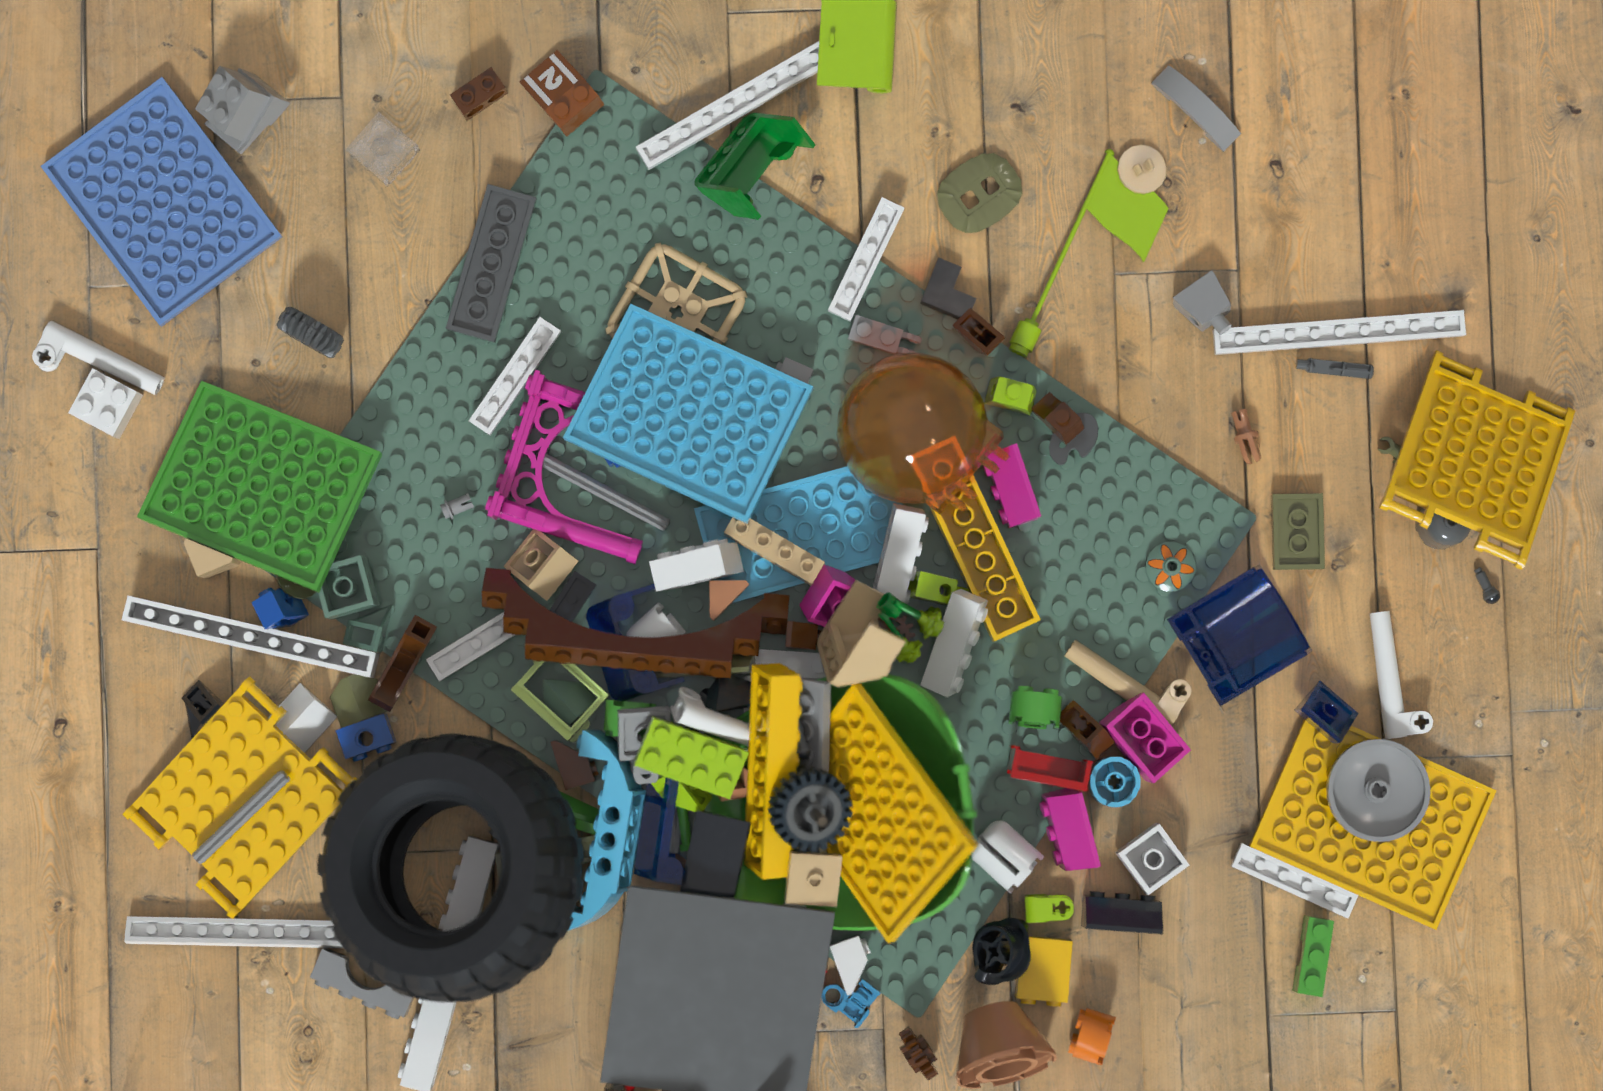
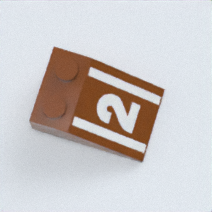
[520,50,605,137]

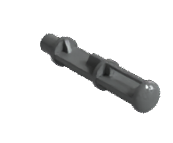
[1296,358,1374,379]

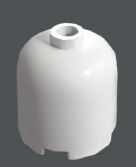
[626,602,686,637]

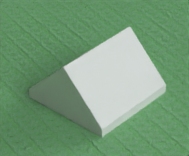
[268,683,337,753]

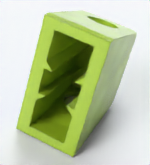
[984,376,1037,416]
[908,571,969,605]

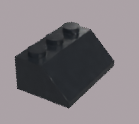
[1081,891,1163,935]

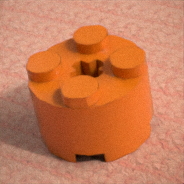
[1068,1008,1116,1066]

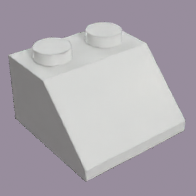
[830,935,870,996]

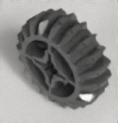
[276,307,344,358]

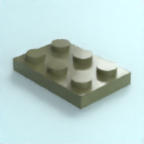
[1271,493,1325,570]

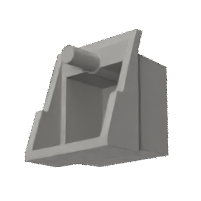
[195,66,290,154]

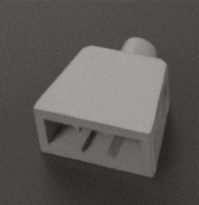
[1173,270,1232,335]

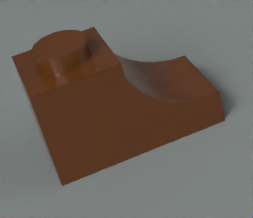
[1032,392,1085,445]
[1060,700,1115,759]

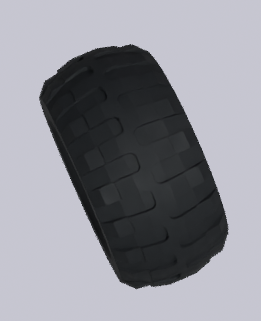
[317,733,584,1003]

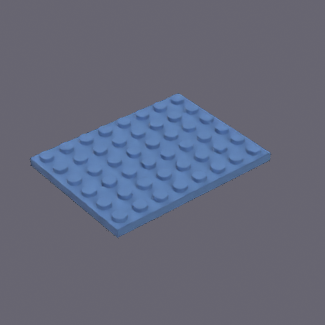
[41,77,282,327]

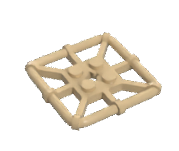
[605,242,747,345]

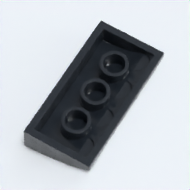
[680,810,751,899]

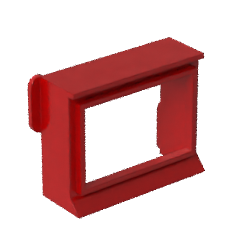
[1007,745,1094,792]

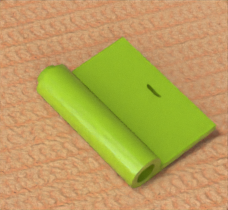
[817,0,897,93]

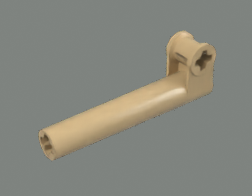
[1064,640,1191,726]

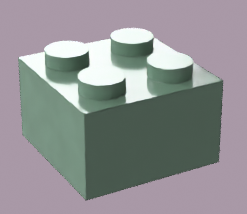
[318,555,380,619]

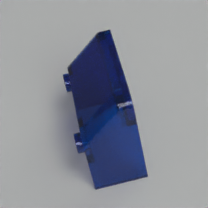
[586,584,686,701]

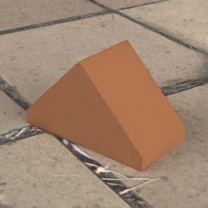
[709,580,749,621]

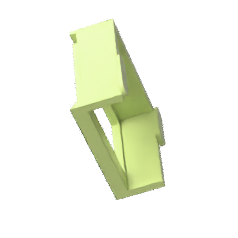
[510,660,610,742]

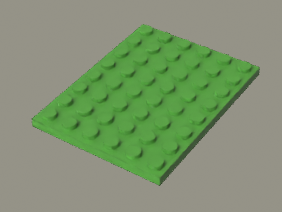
[137,381,383,592]

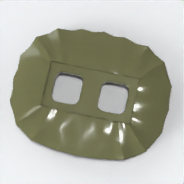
[937,153,1023,233]

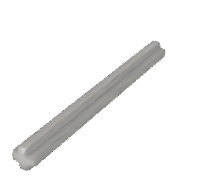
[535,451,670,531]

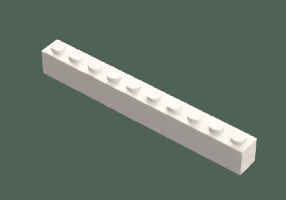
[122,596,380,678]
[398,836,499,1091]

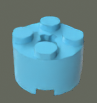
[1088,756,1141,807]

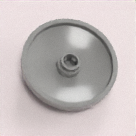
[1326,739,1430,842]

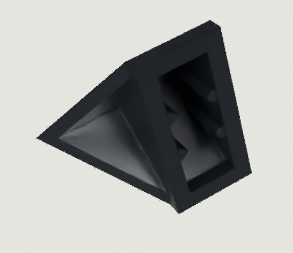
[705,675,751,712]
[181,680,224,739]

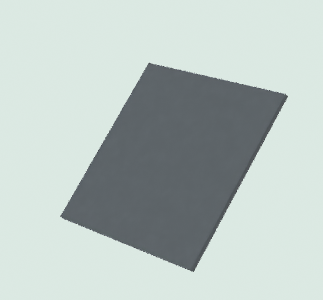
[600,885,835,1091]

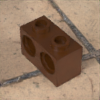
[450,67,508,121]

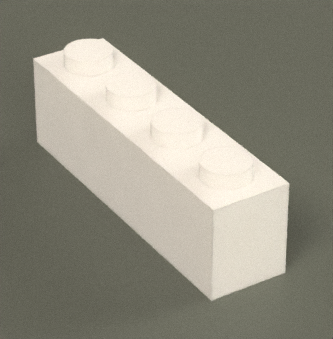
[873,503,928,605]
[920,589,988,697]

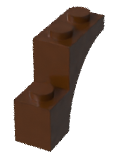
[368,615,437,712]

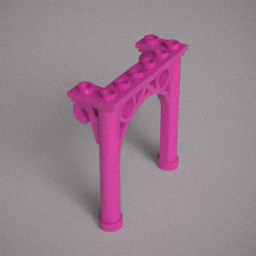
[485,370,643,565]

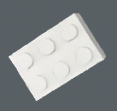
[649,539,744,591]

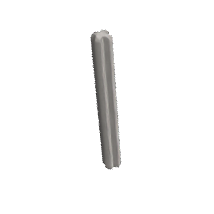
[192,770,290,864]

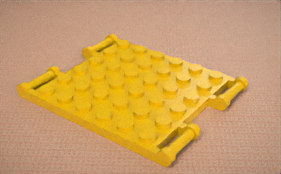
[1379,350,1575,570]
[122,676,357,919]

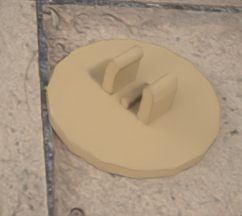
[1117,145,1167,194]

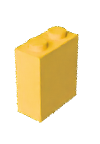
[1015,936,1073,1007]

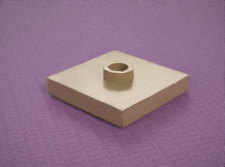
[784,851,842,907]

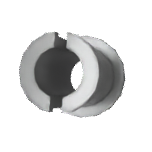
[440,493,474,519]

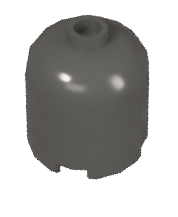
[1415,508,1471,549]

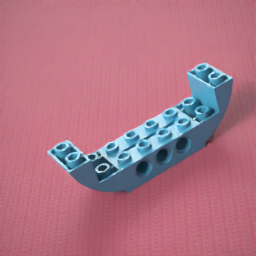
[568,729,647,931]

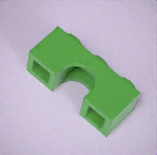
[1292,915,1334,997]

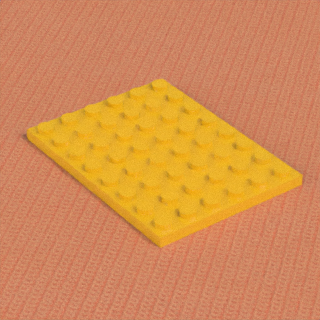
[827,683,978,943]
[1249,707,1497,930]

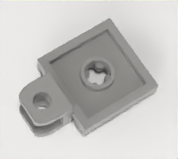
[617,706,670,784]

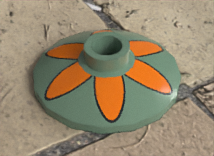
[1146,542,1196,592]

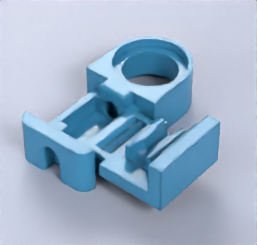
[822,978,881,1028]

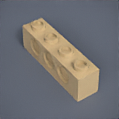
[724,517,825,586]

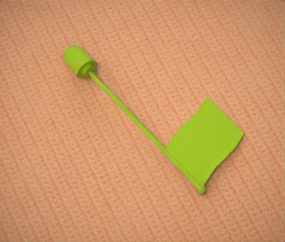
[1009,149,1169,358]

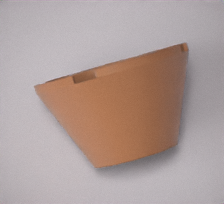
[955,1001,1057,1089]

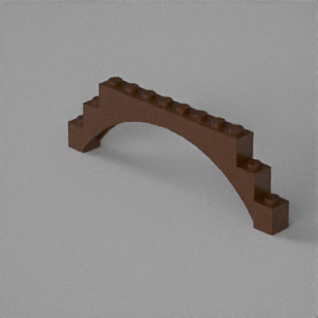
[482,568,790,678]

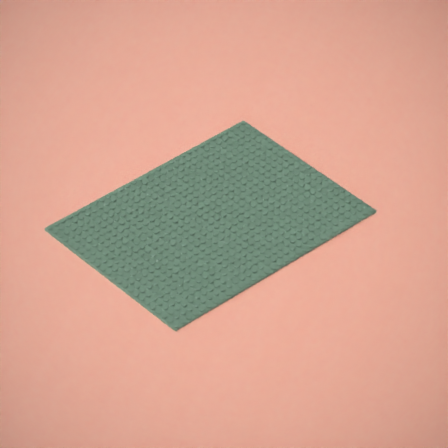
[266,70,1256,1017]

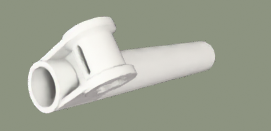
[32,321,164,395]
[1370,611,1433,739]
[670,687,749,746]

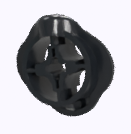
[972,918,1031,985]

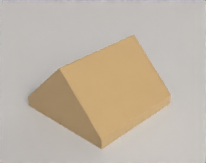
[184,538,241,579]

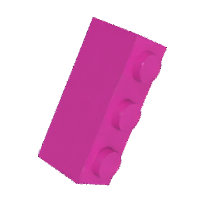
[982,443,1041,529]
[1099,692,1191,784]
[1040,788,1101,871]

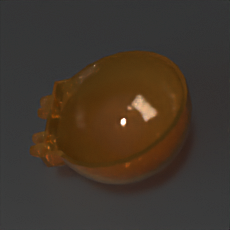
[837,353,1010,514]

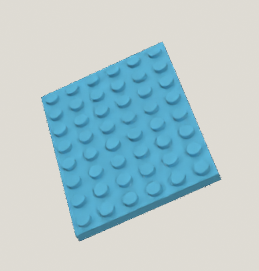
[563,303,814,524]

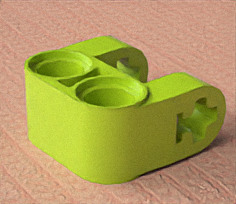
[1025,894,1074,923]

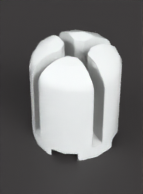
[972,820,1044,894]

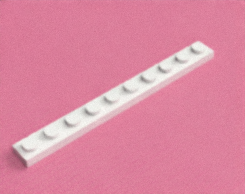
[636,37,835,170]
[1212,310,1466,355]
[124,916,343,948]

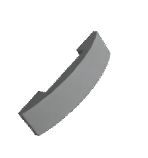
[1151,65,1241,152]

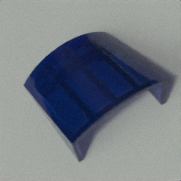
[1167,565,1312,706]

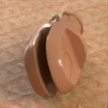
[1231,409,1261,464]

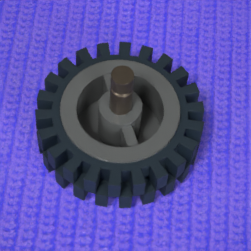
[768,767,852,852]

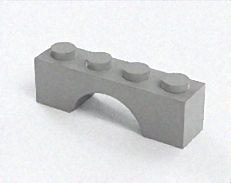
[310,948,414,1019]

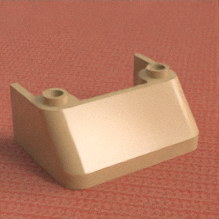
[817,580,906,687]

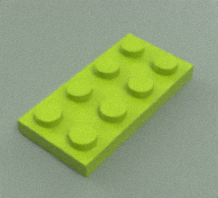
[633,716,749,799]

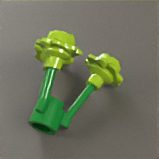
[877,592,945,663]

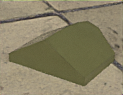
[330,674,388,728]

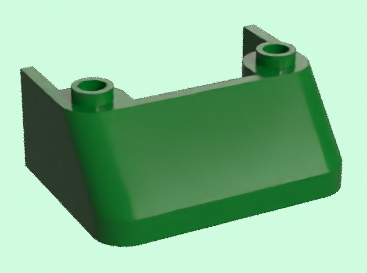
[694,113,816,220]

